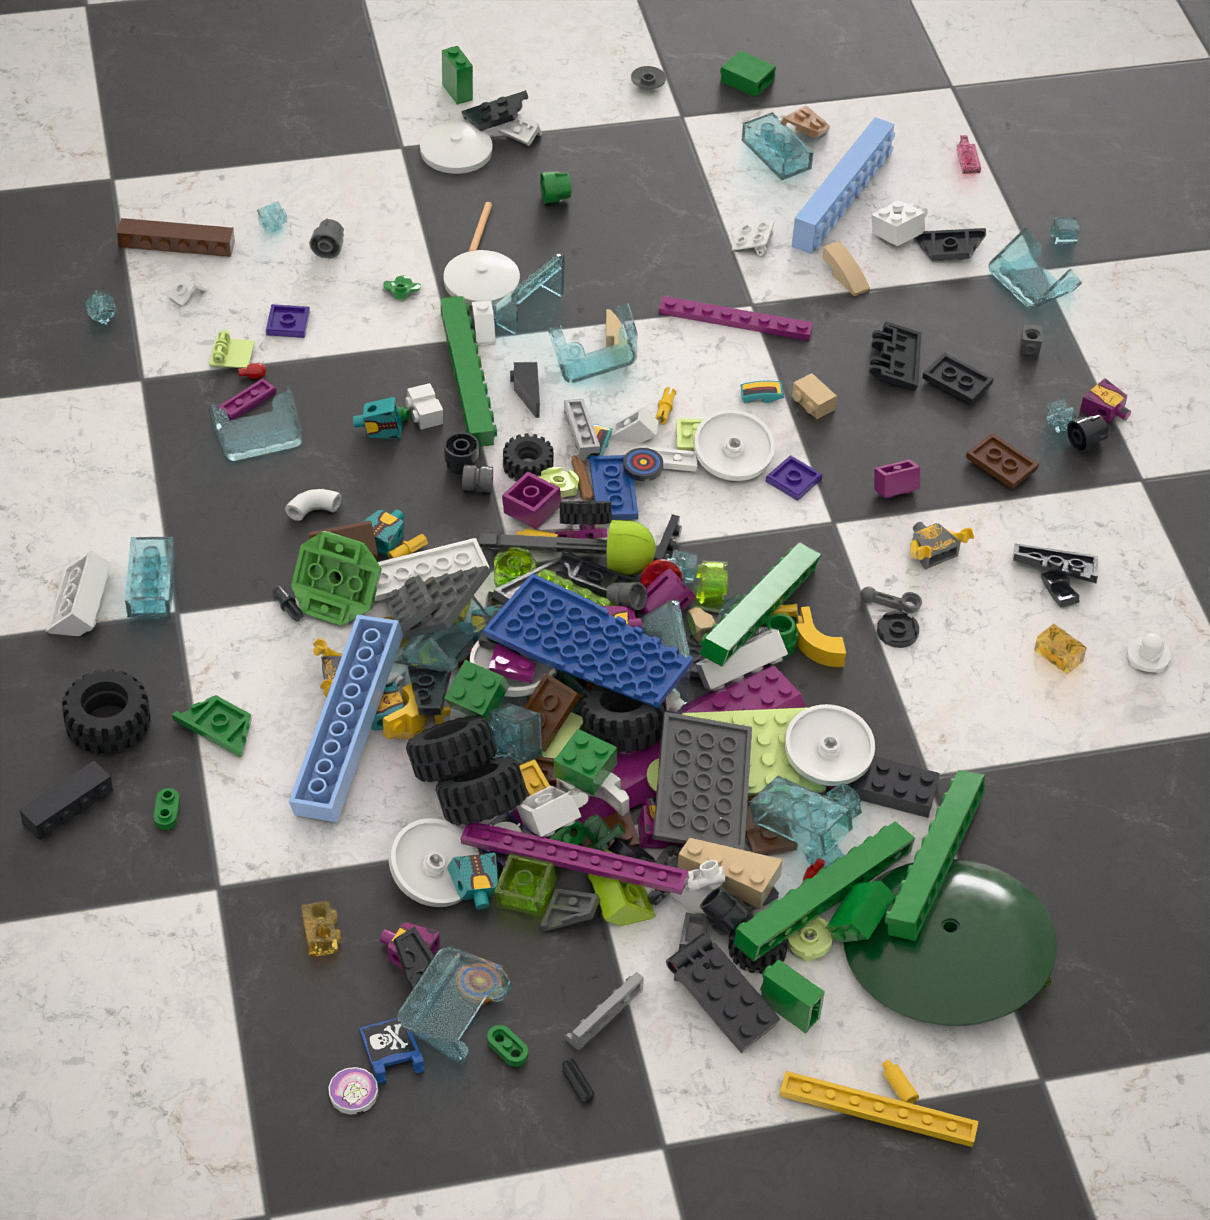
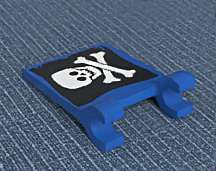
[359,1016,425,1085]

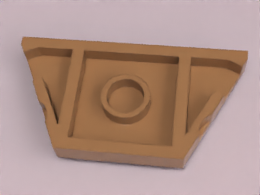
[780,105,830,139]

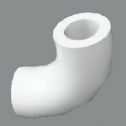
[285,489,342,521]

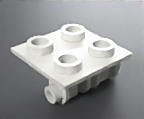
[731,221,775,256]

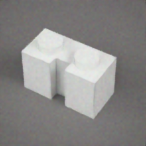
[405,383,443,430]

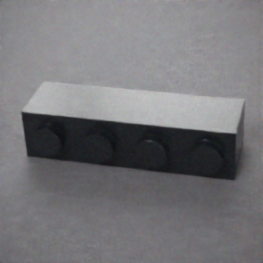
[20,761,113,840]

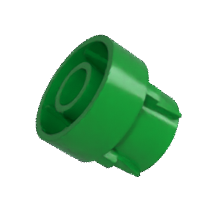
[540,171,572,204]
[762,613,798,658]

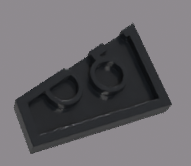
[407,666,451,716]

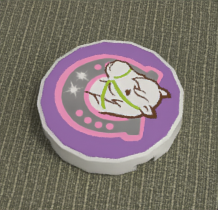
[329,1067,378,1115]

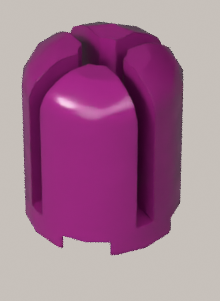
[639,568,697,629]

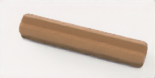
[571,454,594,501]

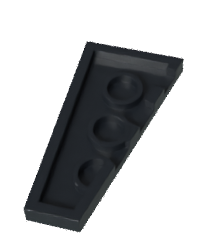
[1013,543,1098,584]
[393,926,467,1034]

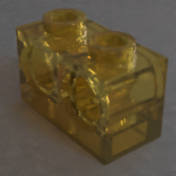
[1034,623,1087,674]
[301,900,341,957]

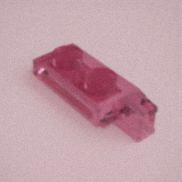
[956,135,981,174]

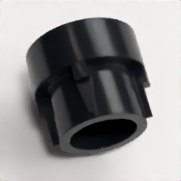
[1067,415,1109,453]
[444,432,479,475]
[700,886,749,936]

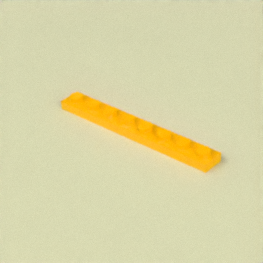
[779,1071,979,1147]

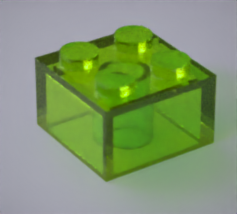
[494,853,557,917]

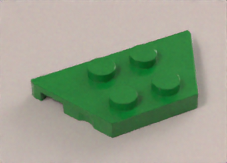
[172,695,252,758]

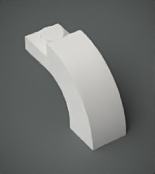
[556,773,629,816]

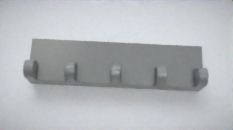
[564,398,600,461]
[565,972,644,1050]

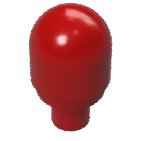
[238,363,267,379]
[803,858,825,881]

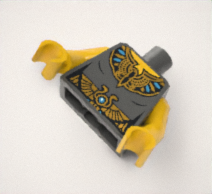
[910,522,974,570]
[313,638,343,697]

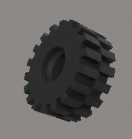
[503,433,554,482]
[560,501,612,525]
[728,911,789,974]

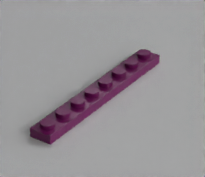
[659,296,813,341]

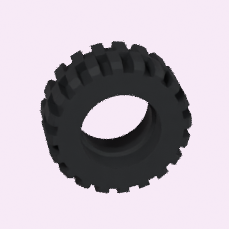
[62,669,151,755]
[581,685,667,754]
[406,715,497,782]
[435,756,527,825]

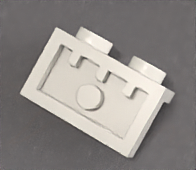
[498,114,542,146]

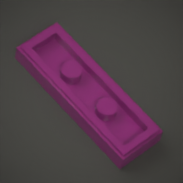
[217,378,276,422]

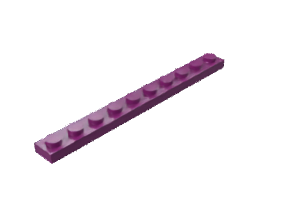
[460,823,689,895]

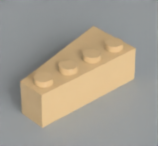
[677,838,783,909]

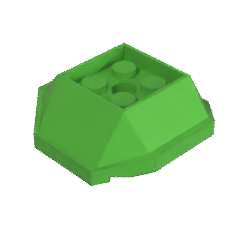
[291,531,382,626]

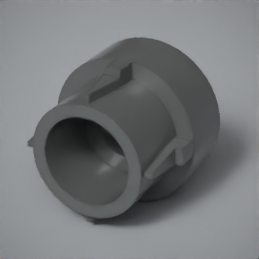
[309,218,344,259]

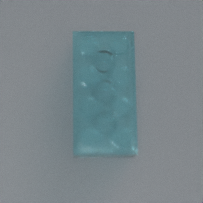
[741,112,814,180]
[125,536,176,618]
[750,775,853,856]

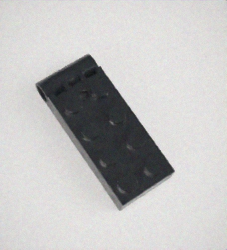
[823,756,940,818]
[666,933,780,1053]

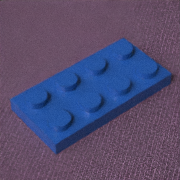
[589,455,638,520]

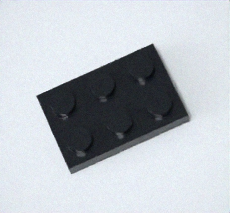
[922,352,994,405]

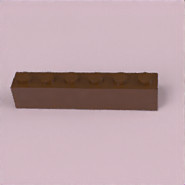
[117,218,235,257]

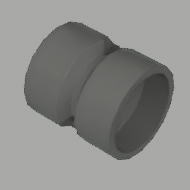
[462,464,493,493]
[606,582,647,610]

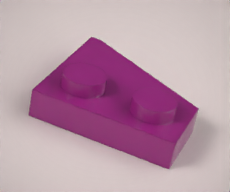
[489,644,536,683]

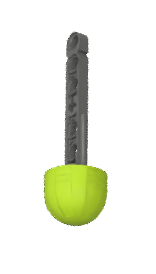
[478,520,656,576]

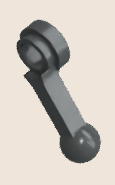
[860,586,922,613]

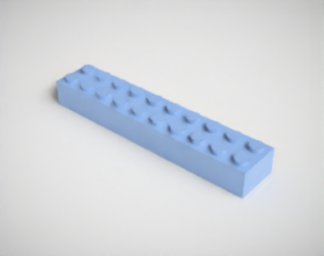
[792,117,895,254]
[289,615,403,823]

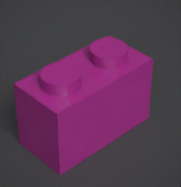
[874,459,920,498]

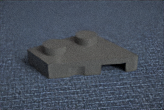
[540,889,600,931]

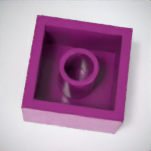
[502,472,561,529]

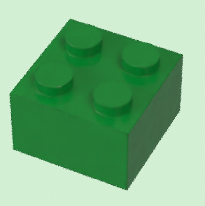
[444,660,510,723]
[554,729,617,796]

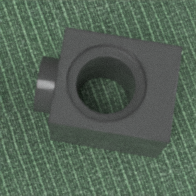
[1020,324,1043,356]

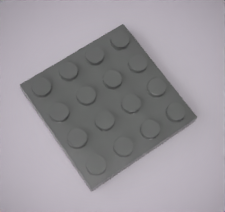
[402,565,491,639]

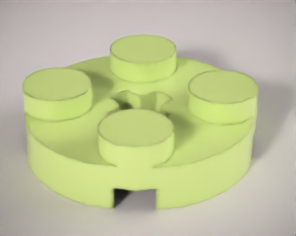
[539,467,579,497]
[788,917,833,962]

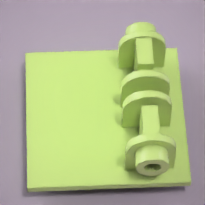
[209,330,255,368]

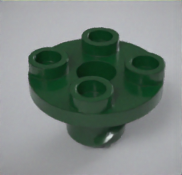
[581,814,625,851]

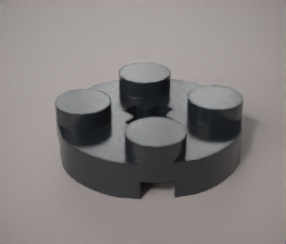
[610,837,655,863]

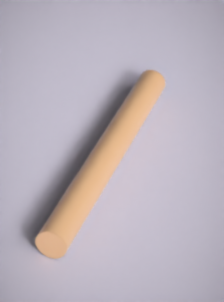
[469,202,492,252]

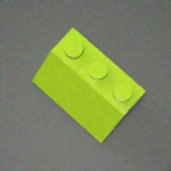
[588,850,656,926]

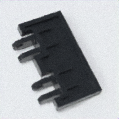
[869,321,922,391]

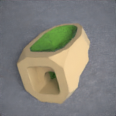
[687,607,715,643]

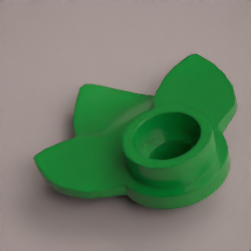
[383,275,421,299]

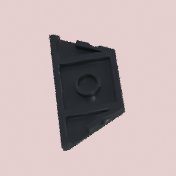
[461,90,529,131]
[914,228,986,261]
[560,552,639,599]

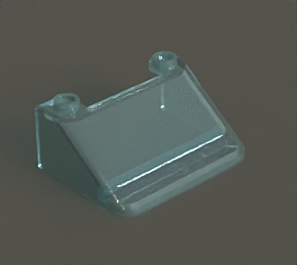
[989,227,1082,309]
[492,253,565,334]
[209,387,303,461]
[394,596,491,672]
[397,947,513,1065]

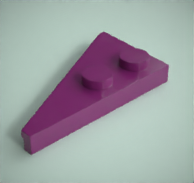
[555,524,607,539]

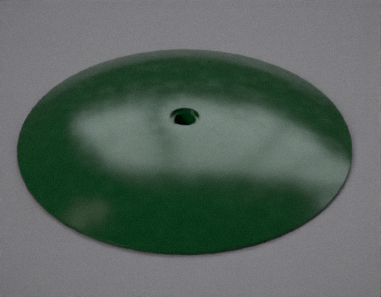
[843,859,1057,1026]

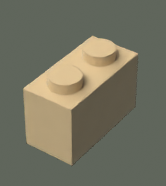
[792,373,837,419]

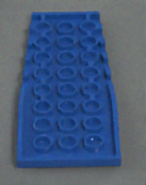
[483,573,693,708]

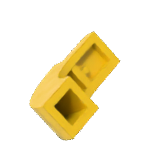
[796,607,846,667]
[383,684,429,739]

